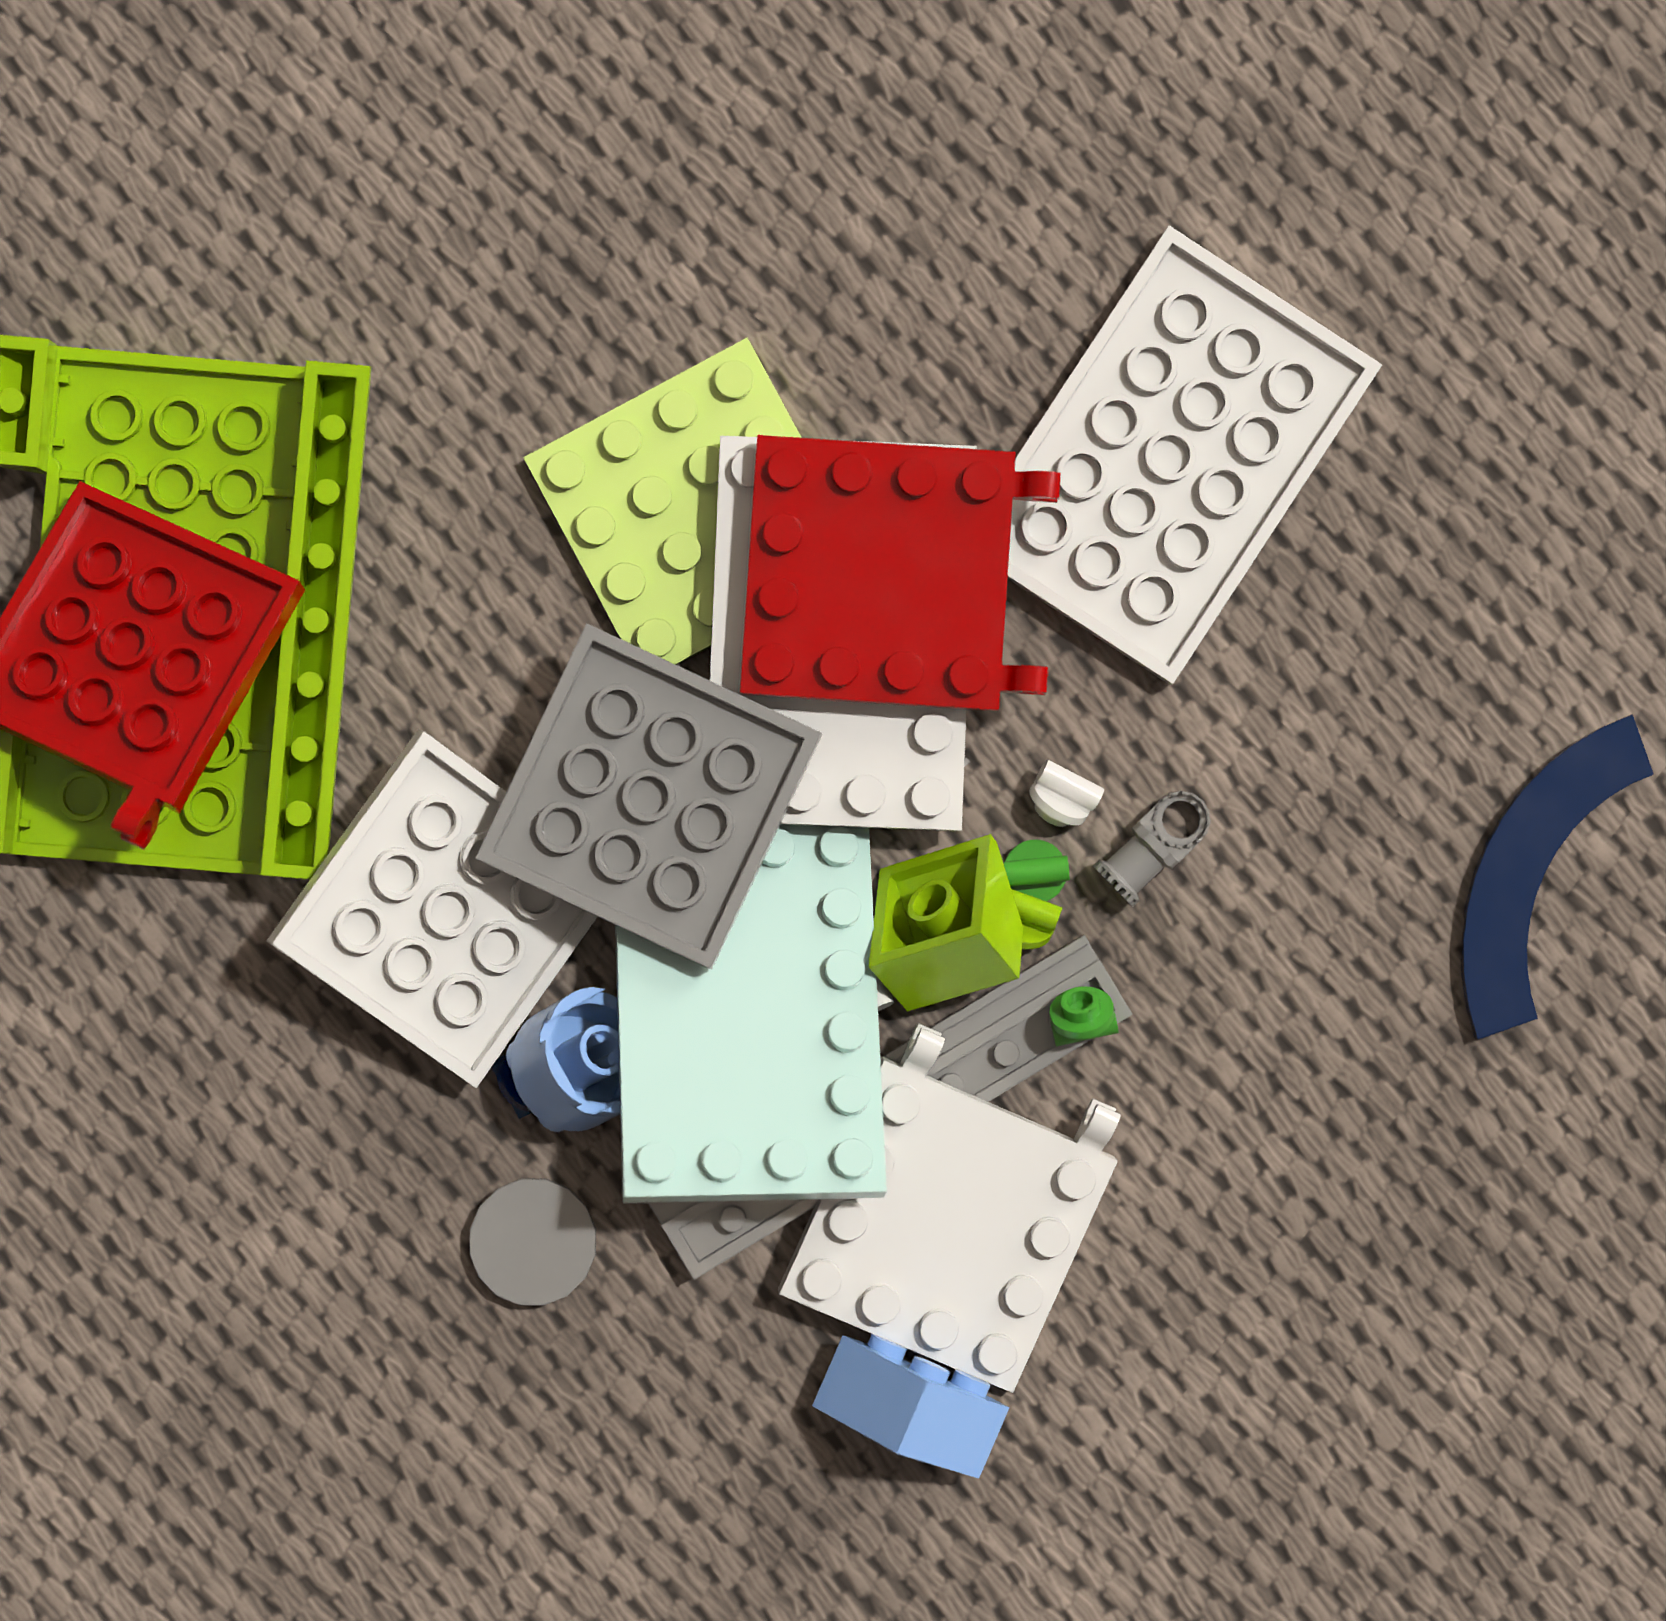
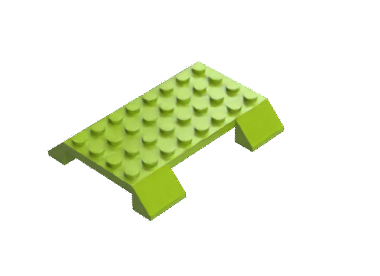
[0,335,372,879]

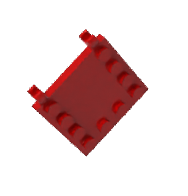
[740,435,1061,712]
[0,481,305,850]

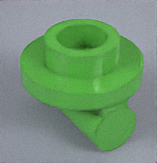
[1003,840,1070,901]
[1049,986,1119,1047]

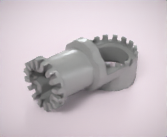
[1093,791,1211,907]

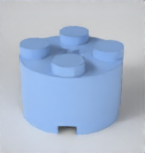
[506,987,620,1132]

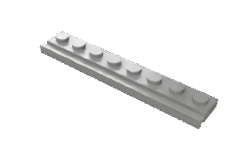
[648,935,1133,1280]

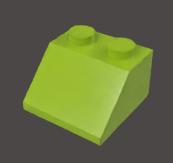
[869,834,1024,1012]

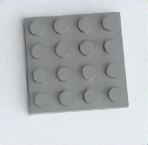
[475,623,822,969]

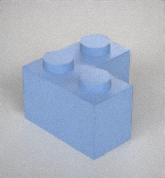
[812,1334,1009,1479]

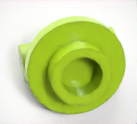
[1012,889,1063,949]

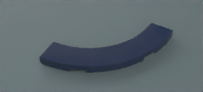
[1461,714,1654,1040]

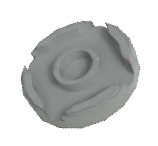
[470,1178,596,1305]

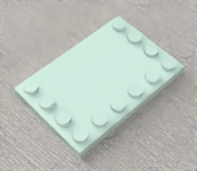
[615,824,887,1203]

